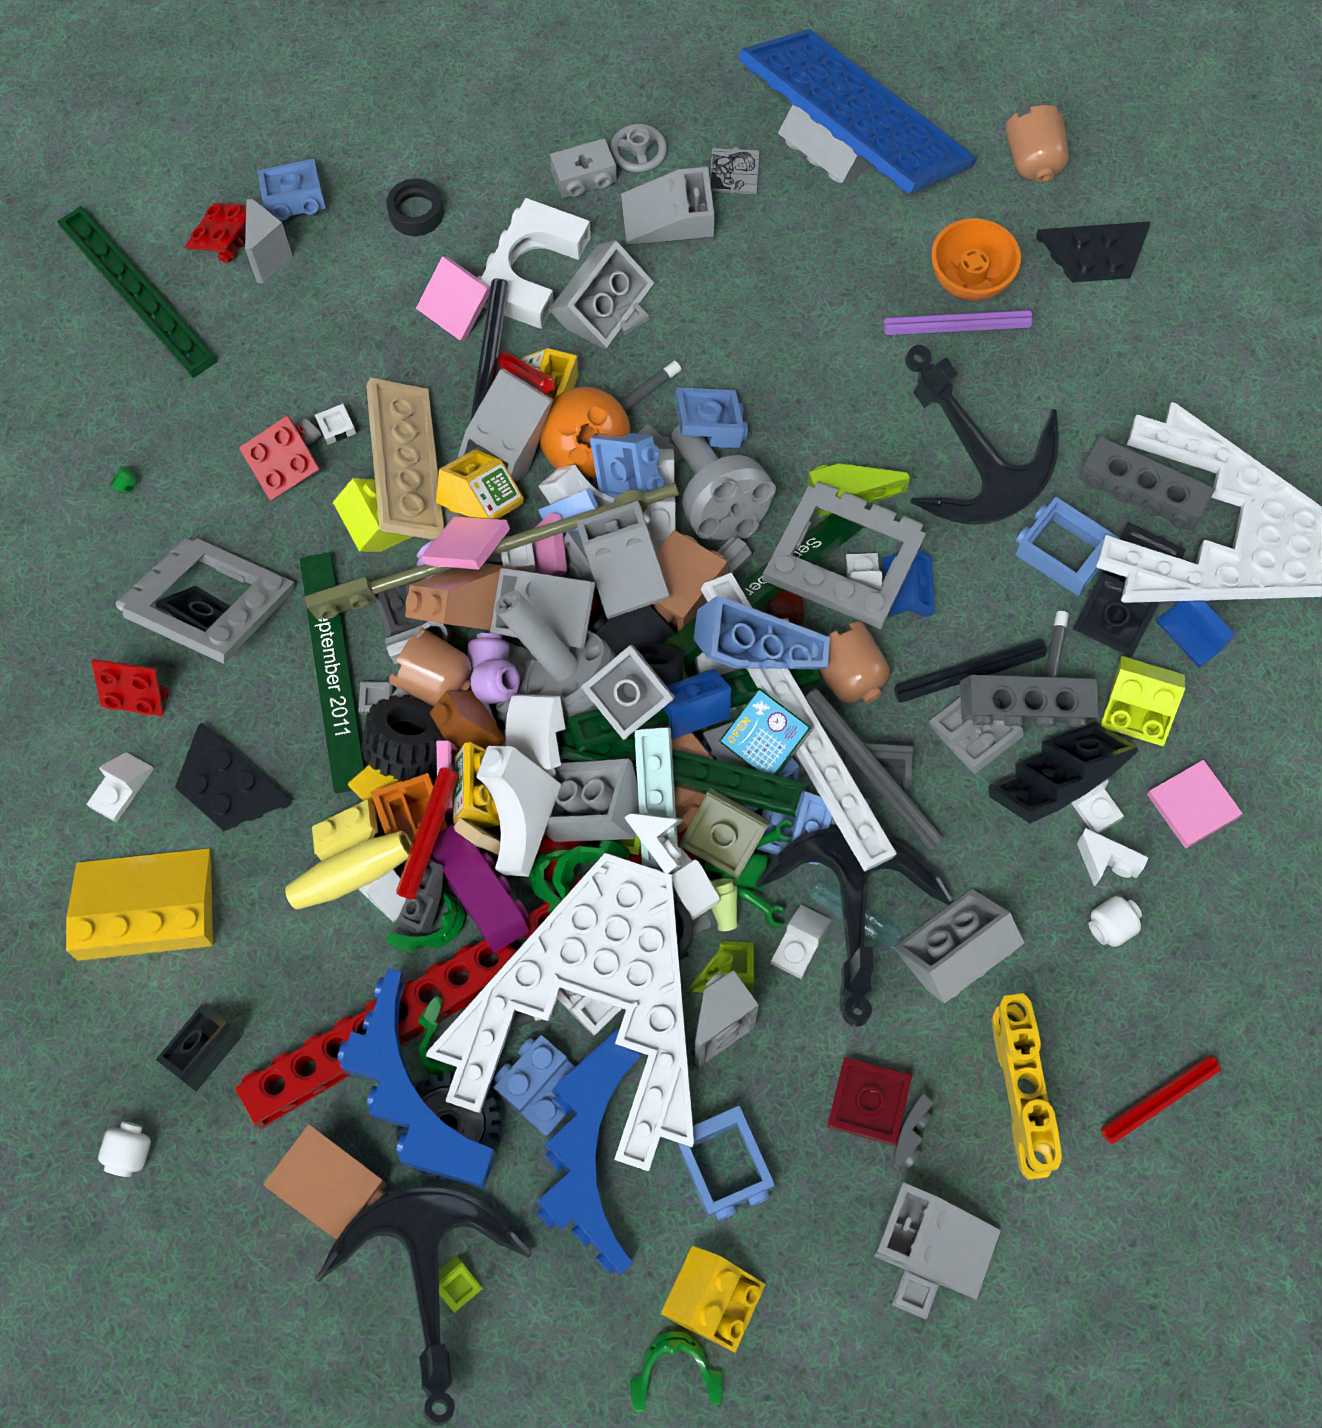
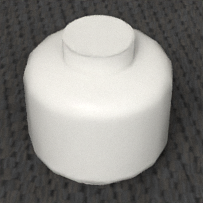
[1089,896,1142,947]
[98,1122,151,1177]

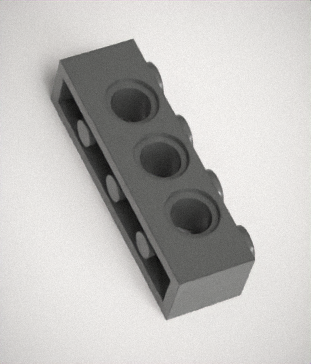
[1079,436,1215,531]
[960,675,1098,728]

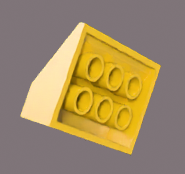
[66,848,213,961]

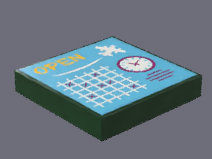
[719,688,813,776]

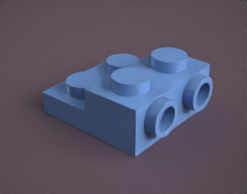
[257,159,325,221]
[674,387,748,448]
[590,433,665,498]
[494,1035,575,1138]

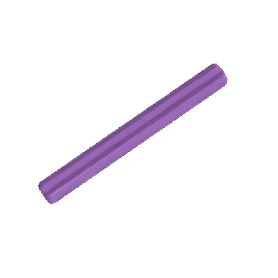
[883,310,1033,335]

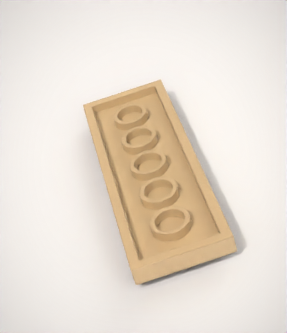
[366,377,444,540]

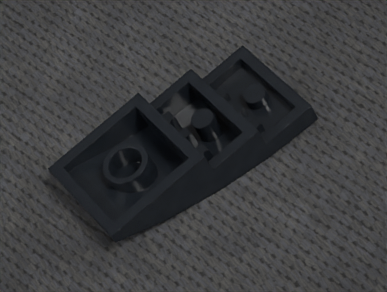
[1073,522,1186,658]
[989,722,1138,824]

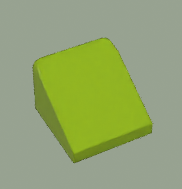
[439,1255,483,1313]

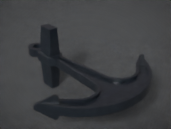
[905,345,1059,525]
[754,827,953,1027]
[315,1187,532,1426]

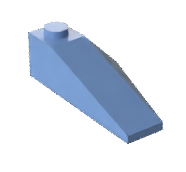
[694,595,830,669]

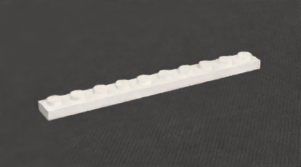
[701,573,897,872]

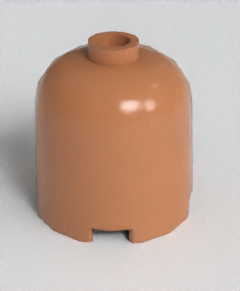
[1005,105,1069,183]
[818,621,890,704]
[389,627,472,706]

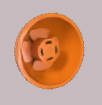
[931,218,1021,301]
[539,387,630,479]

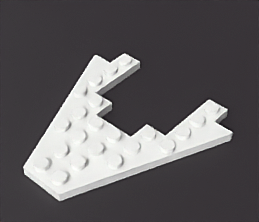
[1096,402,1322,603]
[426,853,694,1171]

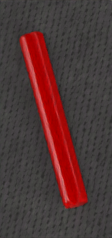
[497,350,556,395]
[396,767,459,900]
[1101,1055,1221,1144]

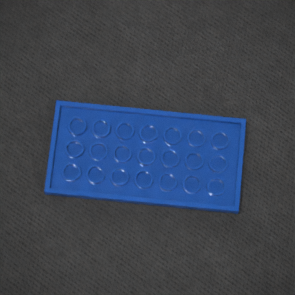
[738,29,977,194]

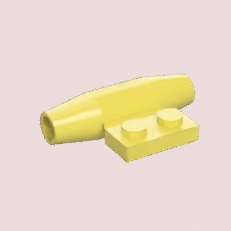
[285,800,413,910]

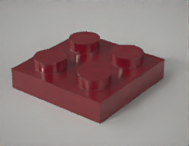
[827,1057,913,1146]

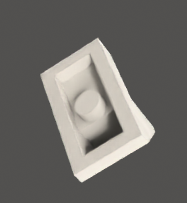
[845,553,882,591]
[87,752,154,823]
[1072,779,1124,834]
[625,813,684,874]
[1077,828,1148,886]
[653,847,721,921]
[358,870,406,923]
[771,905,831,979]

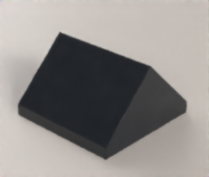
[155,586,230,632]
[155,1005,242,1092]

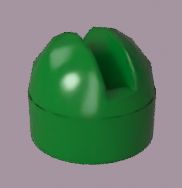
[110,466,137,494]

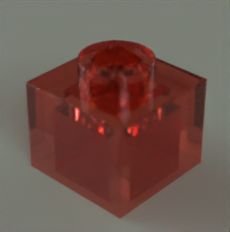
[767,590,804,625]

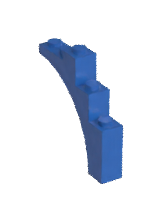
[338,968,496,1189]
[535,1030,641,1275]

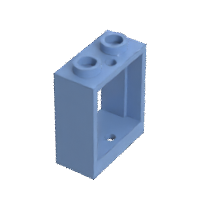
[1016,497,1119,596]
[676,1106,775,1221]

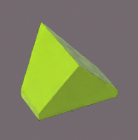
[686,941,754,995]

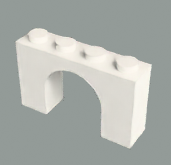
[477,198,591,329]

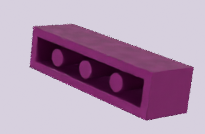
[431,823,529,953]

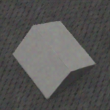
[245,199,293,283]
[581,644,675,740]

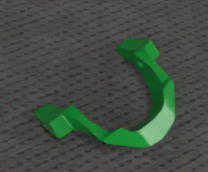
[553,840,630,899]
[529,845,601,913]
[386,888,465,954]
[418,996,457,1076]
[630,1331,723,1413]

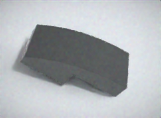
[397,860,443,933]
[892,1094,934,1172]

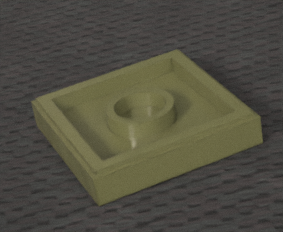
[678,788,770,879]

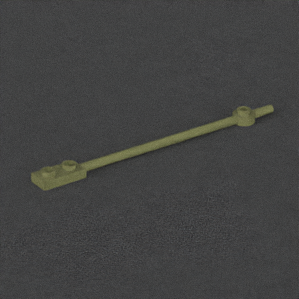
[305,483,679,620]

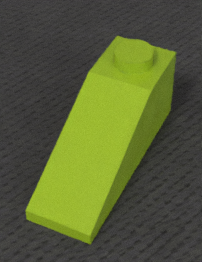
[807,463,910,517]

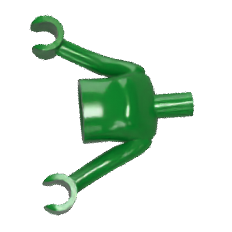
[703,820,793,929]

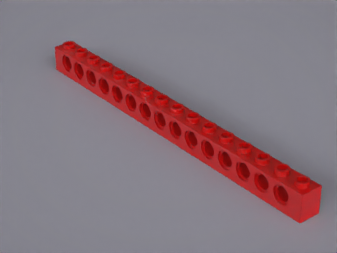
[234,828,704,1130]

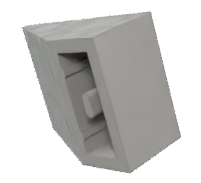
[621,167,714,245]
[458,368,553,483]
[576,501,670,619]
[490,568,595,648]
[874,1182,1001,1300]

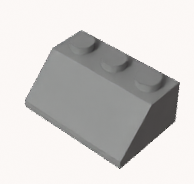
[778,105,871,183]
[549,240,654,349]
[544,759,639,842]
[894,889,1024,1003]
[695,970,759,1067]

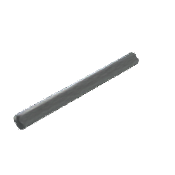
[805,689,943,849]

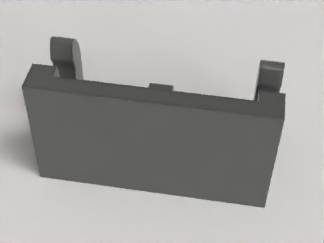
[844,743,913,791]

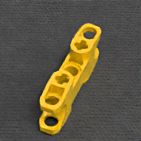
[992,993,1062,1180]

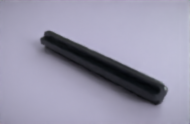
[471,278,509,421]
[894,639,1047,703]

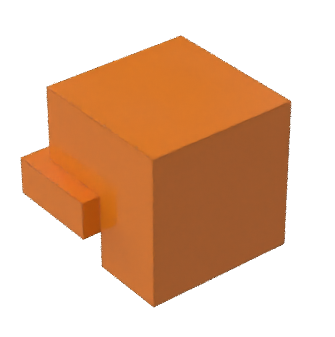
[371,773,448,844]

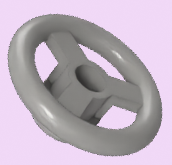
[610,124,667,173]

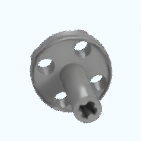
[672,425,776,541]
[495,590,616,720]

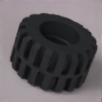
[362,695,447,780]

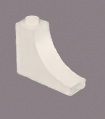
[476,746,561,877]

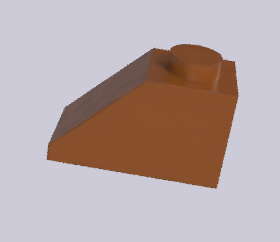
[429,691,506,750]

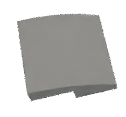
[929,697,1024,774]

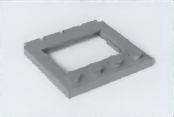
[762,481,926,629]
[116,538,294,664]

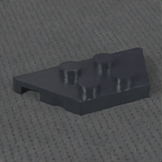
[1036,221,1150,283]
[175,722,292,832]

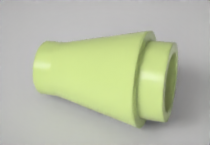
[710,878,738,931]

